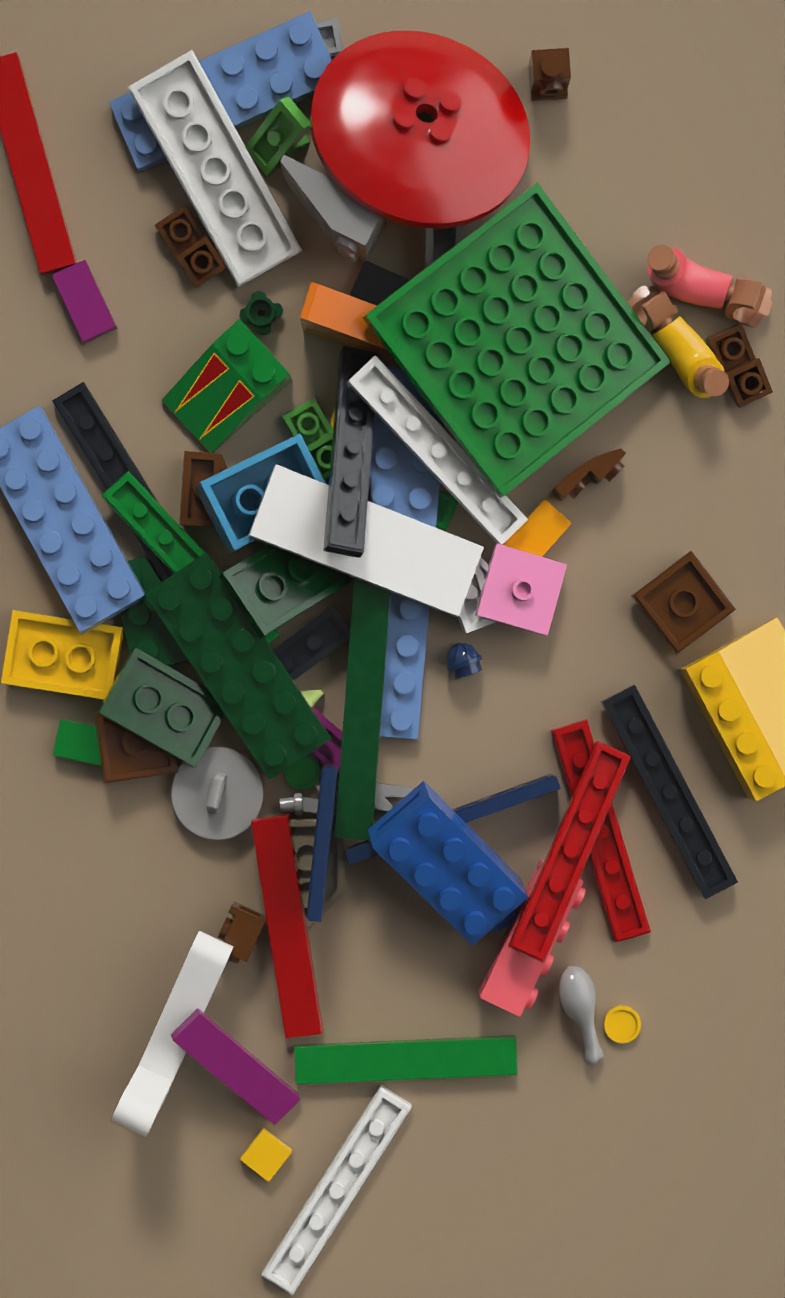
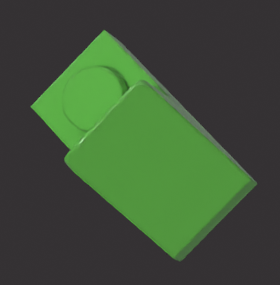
[245,96,310,176]

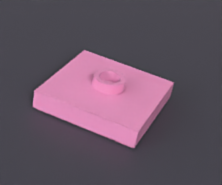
[475,544,567,636]

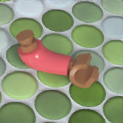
[647,245,773,327]

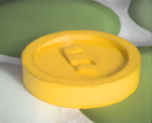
[603,1005,641,1043]

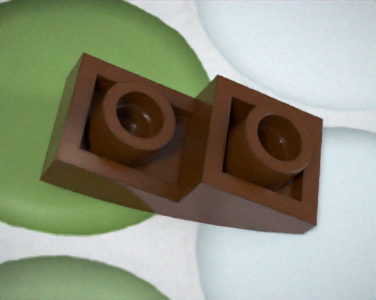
[154,205,227,288]
[705,323,773,408]
[551,448,626,501]

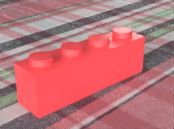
[478,859,586,1017]

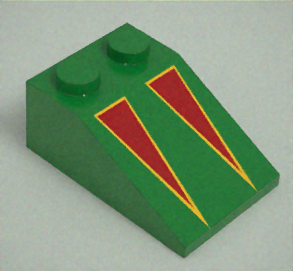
[162,319,292,453]

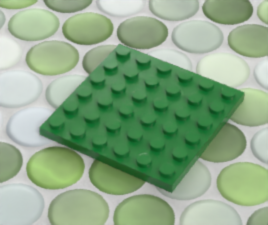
[363,182,671,498]

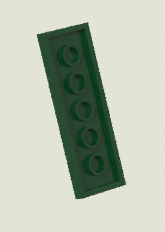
[144,552,332,780]

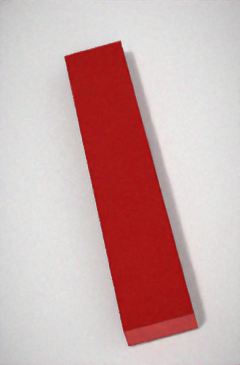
[0,52,77,276]
[551,720,651,943]
[508,741,631,963]
[251,814,324,1038]

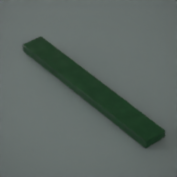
[334,578,391,841]

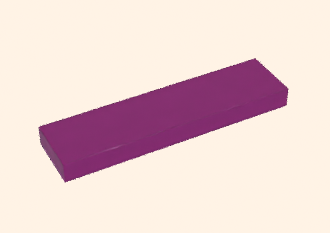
[171,1008,301,1125]

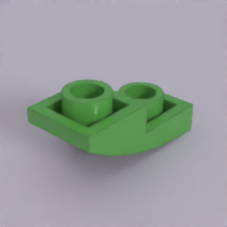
[282,397,333,480]

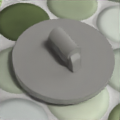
[171,747,264,840]

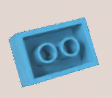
[195,434,325,554]

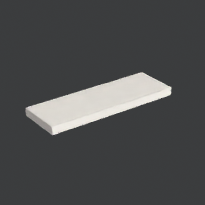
[127,50,303,287]
[248,464,484,617]

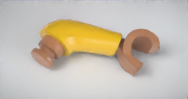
[627,285,729,398]

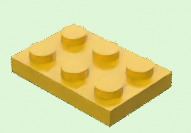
[1,610,124,699]

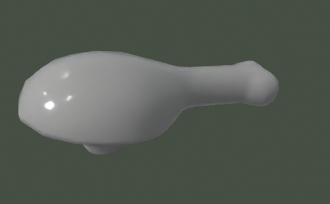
[560,966,604,1065]

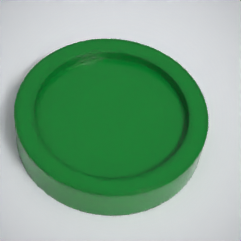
[284,754,321,789]

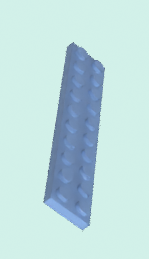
[369,367,444,740]

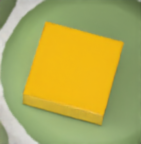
[240,1127,292,1182]

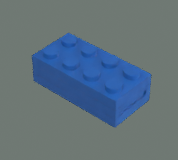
[368,781,529,946]

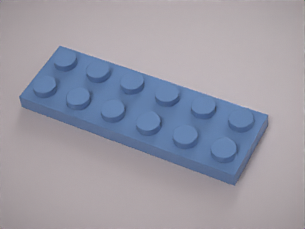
[109,11,332,173]
[0,406,147,634]

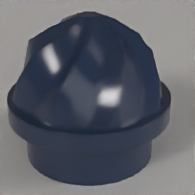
[446,643,482,680]

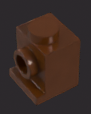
[529,48,571,101]
[218,901,266,963]

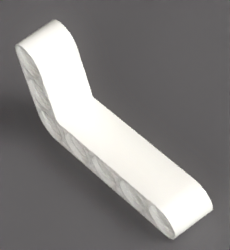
[111,931,234,1138]

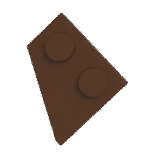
[179,451,228,528]

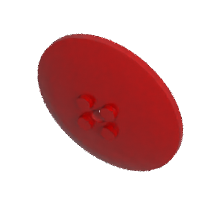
[310,30,531,229]

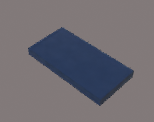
[306,764,339,922]

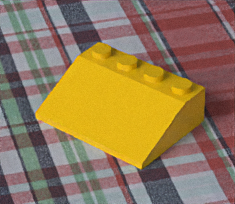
[679,618,785,802]

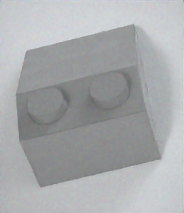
[280,155,386,262]

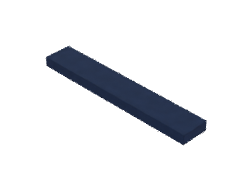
[345,774,561,865]

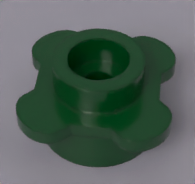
[239,291,283,335]

